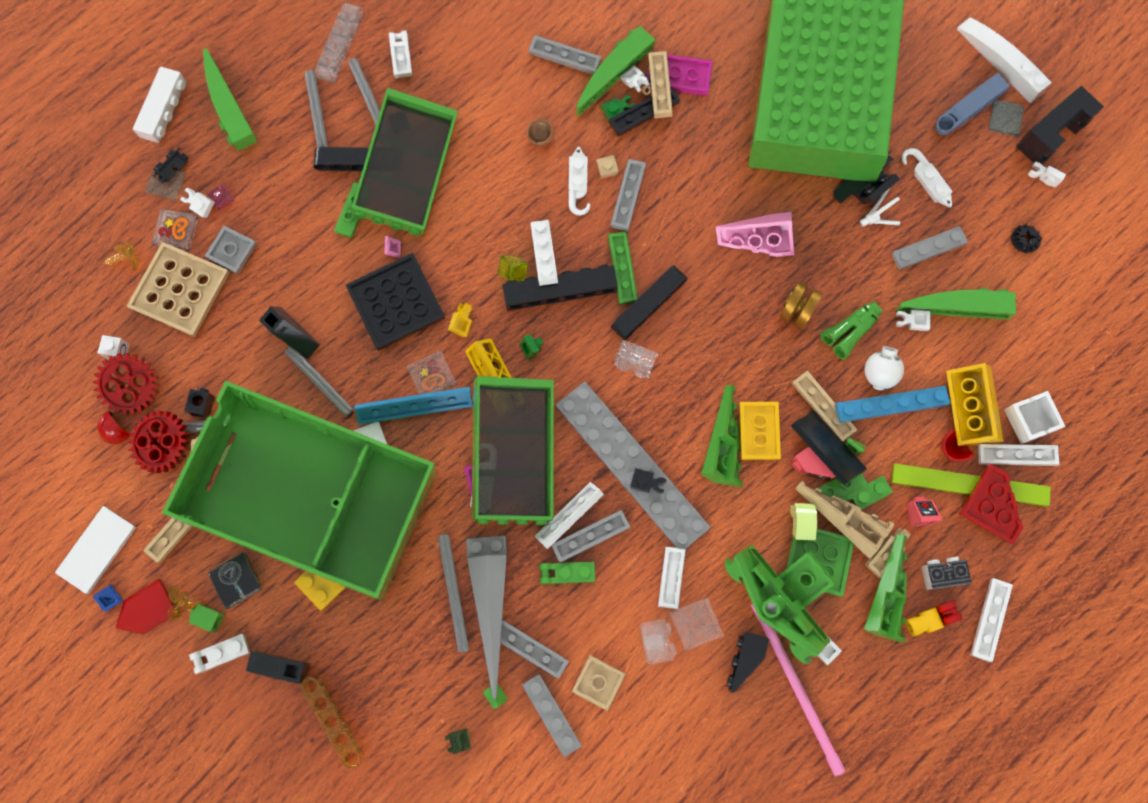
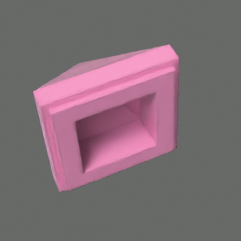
[385,236,401,259]

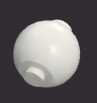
[864,346,904,391]

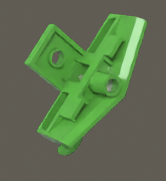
[724,544,837,664]

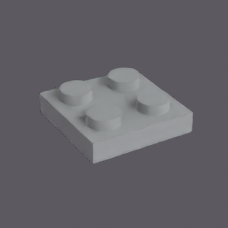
[205,226,257,275]

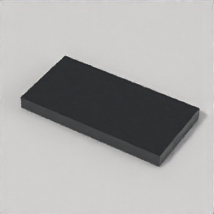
[791,411,867,485]

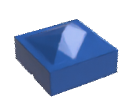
[93,584,123,612]

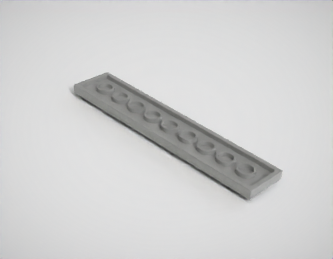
[555,381,711,549]

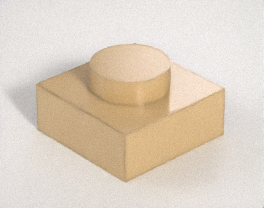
[596,155,619,179]

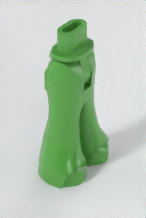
[819,301,883,360]

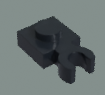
[630,468,667,493]

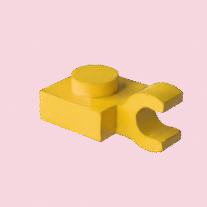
[448,303,472,337]

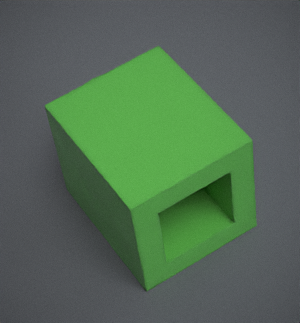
[188,604,225,633]

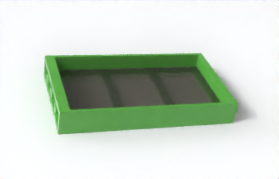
[351,88,458,236]
[472,376,554,525]

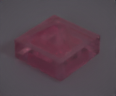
[208,184,234,210]

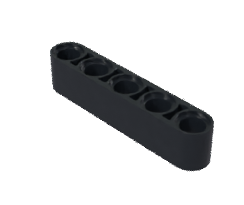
[313,147,403,171]
[610,265,688,341]

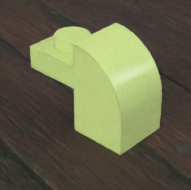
[790,503,817,540]

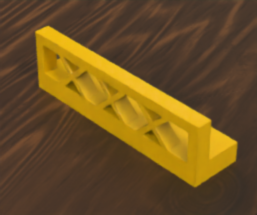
[465,338,525,416]

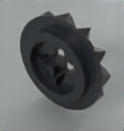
[1011,224,1042,253]

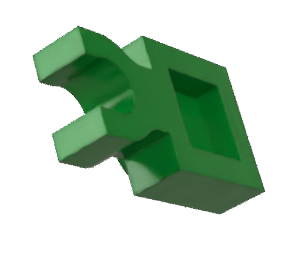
[601,94,635,122]

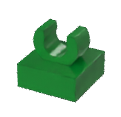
[519,334,544,360]

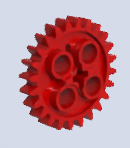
[93,352,160,415]
[128,410,190,473]

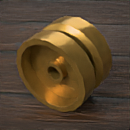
[779,281,823,330]

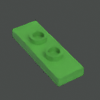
[334,182,372,238]
[816,474,868,511]

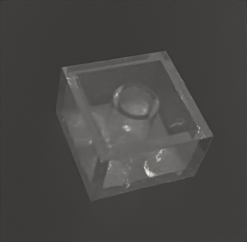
[668,597,724,651]
[639,619,676,665]

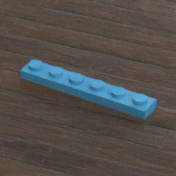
[834,386,951,423]
[354,387,473,425]

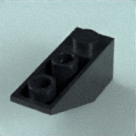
[259,306,320,359]
[726,632,769,693]
[246,651,310,684]

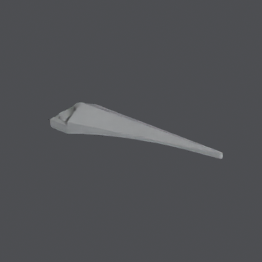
[466,536,507,700]

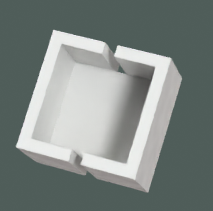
[1004,391,1066,445]

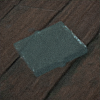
[988,100,1024,136]
[145,165,186,201]

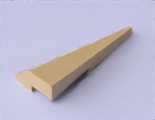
[796,481,895,559]

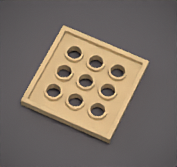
[126,242,230,337]

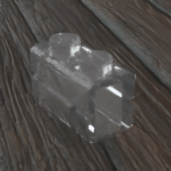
[614,340,658,378]

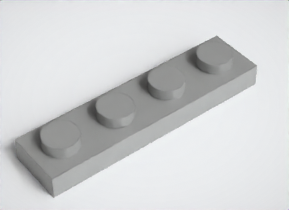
[528,35,601,75]
[610,159,646,232]
[891,226,968,270]
[551,510,630,563]
[500,620,569,679]
[522,674,582,757]

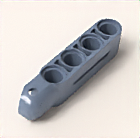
[935,73,1010,135]

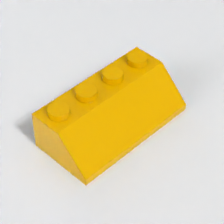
[946,363,1004,446]

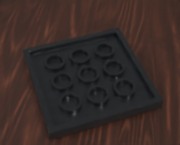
[345,253,445,351]

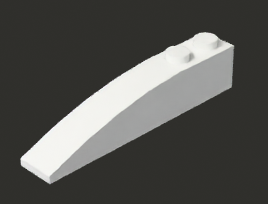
[957,17,1052,103]

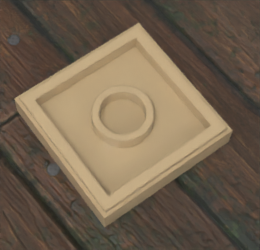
[572,655,626,711]

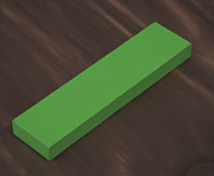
[608,232,638,305]

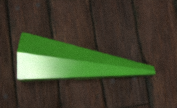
[701,385,743,487]
[864,534,907,643]

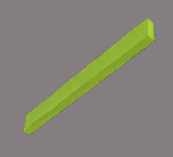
[891,463,1051,507]

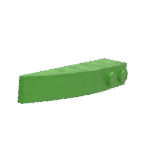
[576,26,655,116]
[203,48,258,151]
[896,288,1016,320]

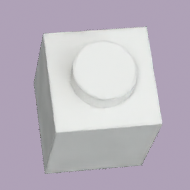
[98,335,130,360]

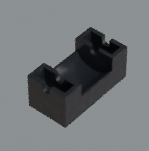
[1016,86,1104,164]

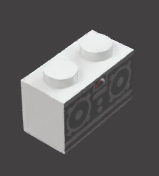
[921,557,972,590]

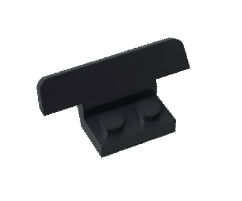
[833,155,900,205]

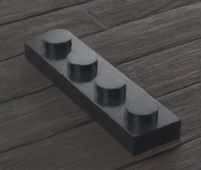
[609,86,680,137]

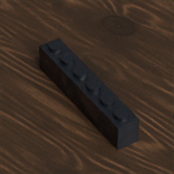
[502,265,618,311]

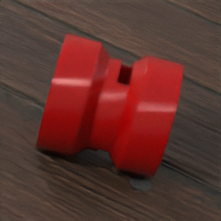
[935,600,963,626]

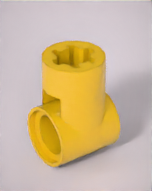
[906,607,944,637]

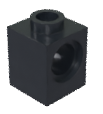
[184,388,215,418]

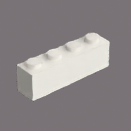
[133,67,186,143]

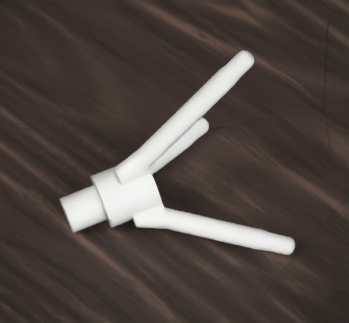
[860,188,900,227]

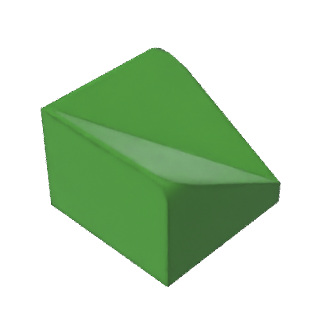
[483,684,508,709]

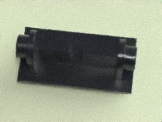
[153,147,189,184]

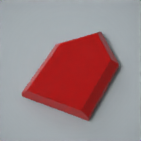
[115,579,178,634]

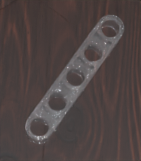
[315,2,363,83]

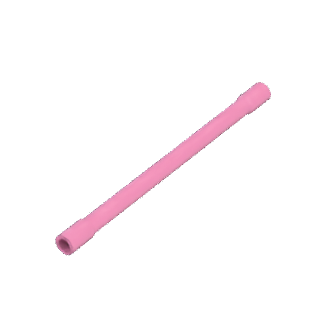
[751,604,846,776]

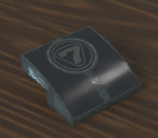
[208,552,262,609]

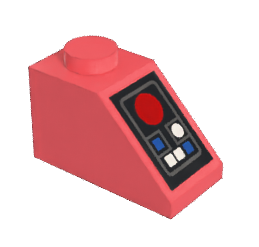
[792,447,836,481]
[907,497,942,527]

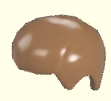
[527,118,554,146]

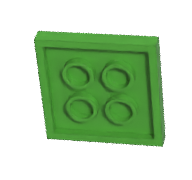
[786,529,854,597]

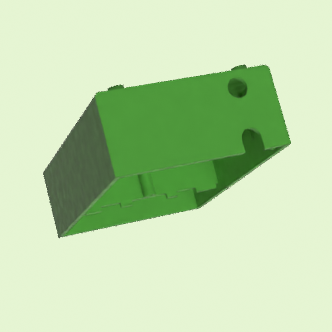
[748,0,904,183]
[162,381,436,601]

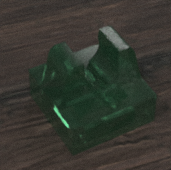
[445,728,471,754]

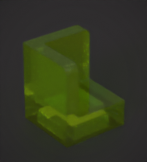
[498,256,528,281]

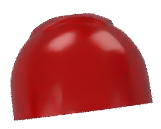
[97,411,130,444]
[940,428,974,462]

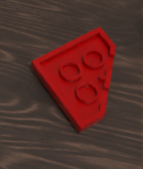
[959,463,1023,545]

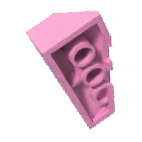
[716,212,794,257]

